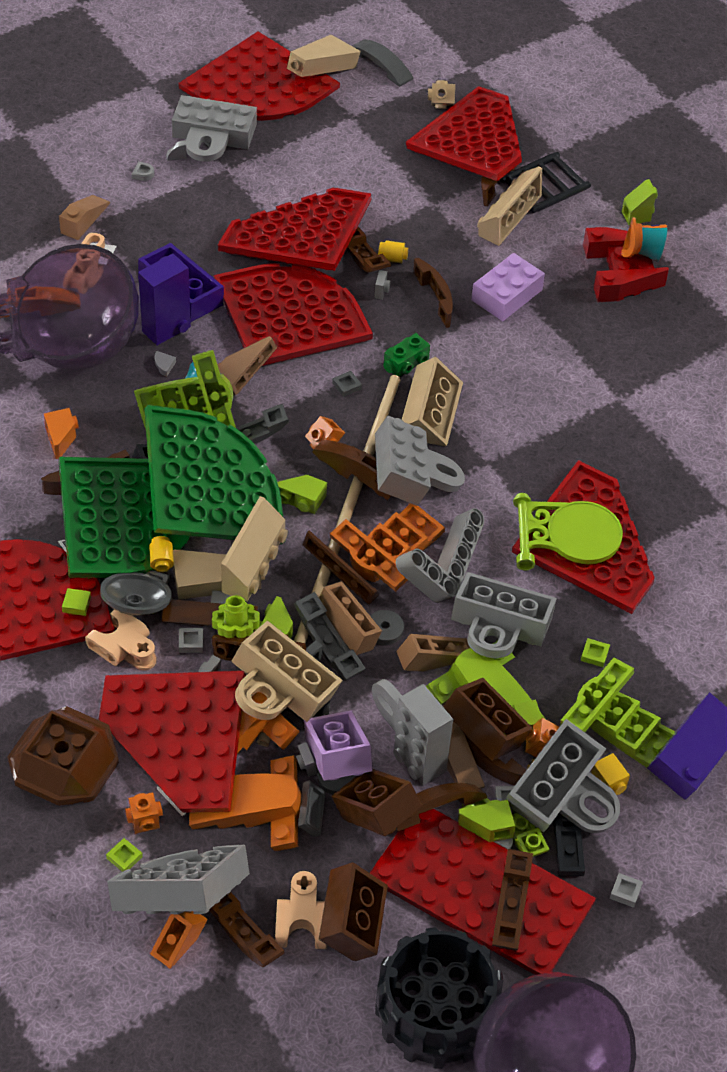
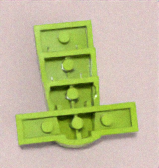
[134,350,236,430]
[426,640,545,719]
[560,658,675,768]

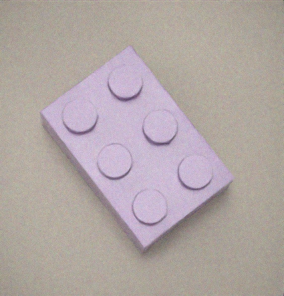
[471,253,545,322]
[304,711,372,781]

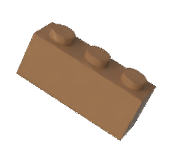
[319,581,382,655]

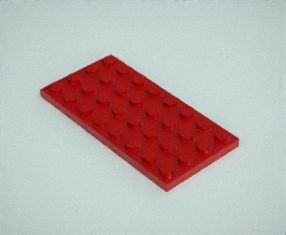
[370,809,596,981]

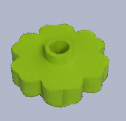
[212,595,260,638]

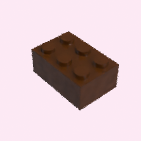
[443,678,533,761]
[331,769,422,837]
[319,862,388,961]

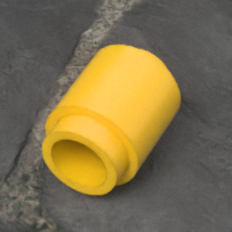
[378,240,409,263]
[149,536,174,572]

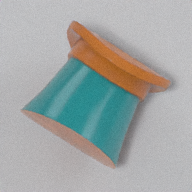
[622,217,667,262]

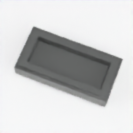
[298,780,325,837]

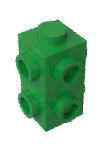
[383,333,430,377]

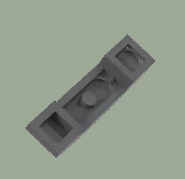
[352,39,413,87]
[236,404,289,444]
[295,592,366,681]

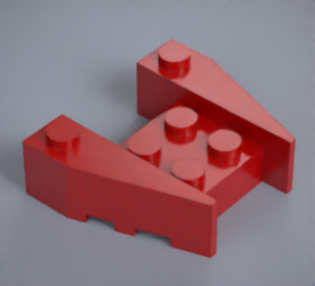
[583,227,669,302]

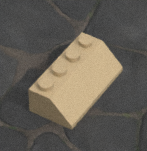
[477,167,542,246]
[402,357,463,446]
[221,496,288,602]

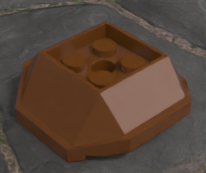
[7,706,119,806]

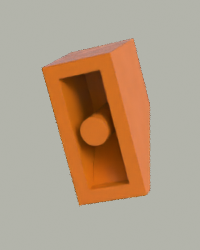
[44,408,79,459]
[150,911,208,969]

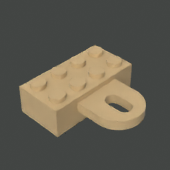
[231,621,343,722]

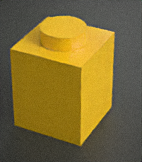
[591,753,630,795]

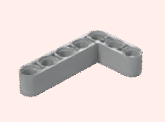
[396,508,484,603]

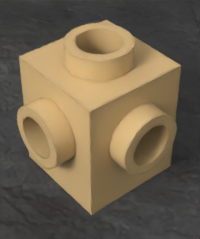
[428,80,455,109]

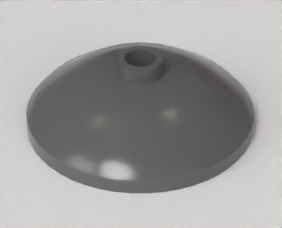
[100,572,171,616]

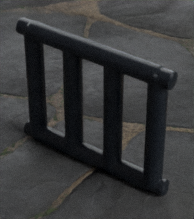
[500,152,591,213]

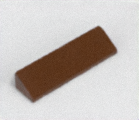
[302,530,379,604]
[162,600,258,630]

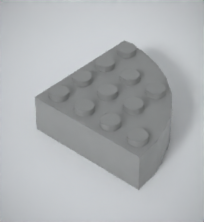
[107,845,250,914]

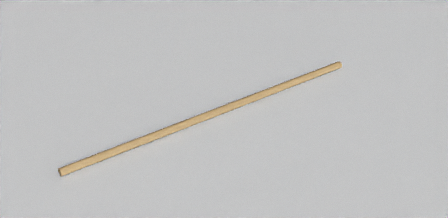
[257,375,401,747]

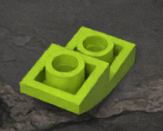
[512,813,549,857]

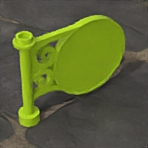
[513,493,623,571]

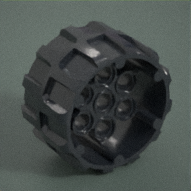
[375,927,504,1069]

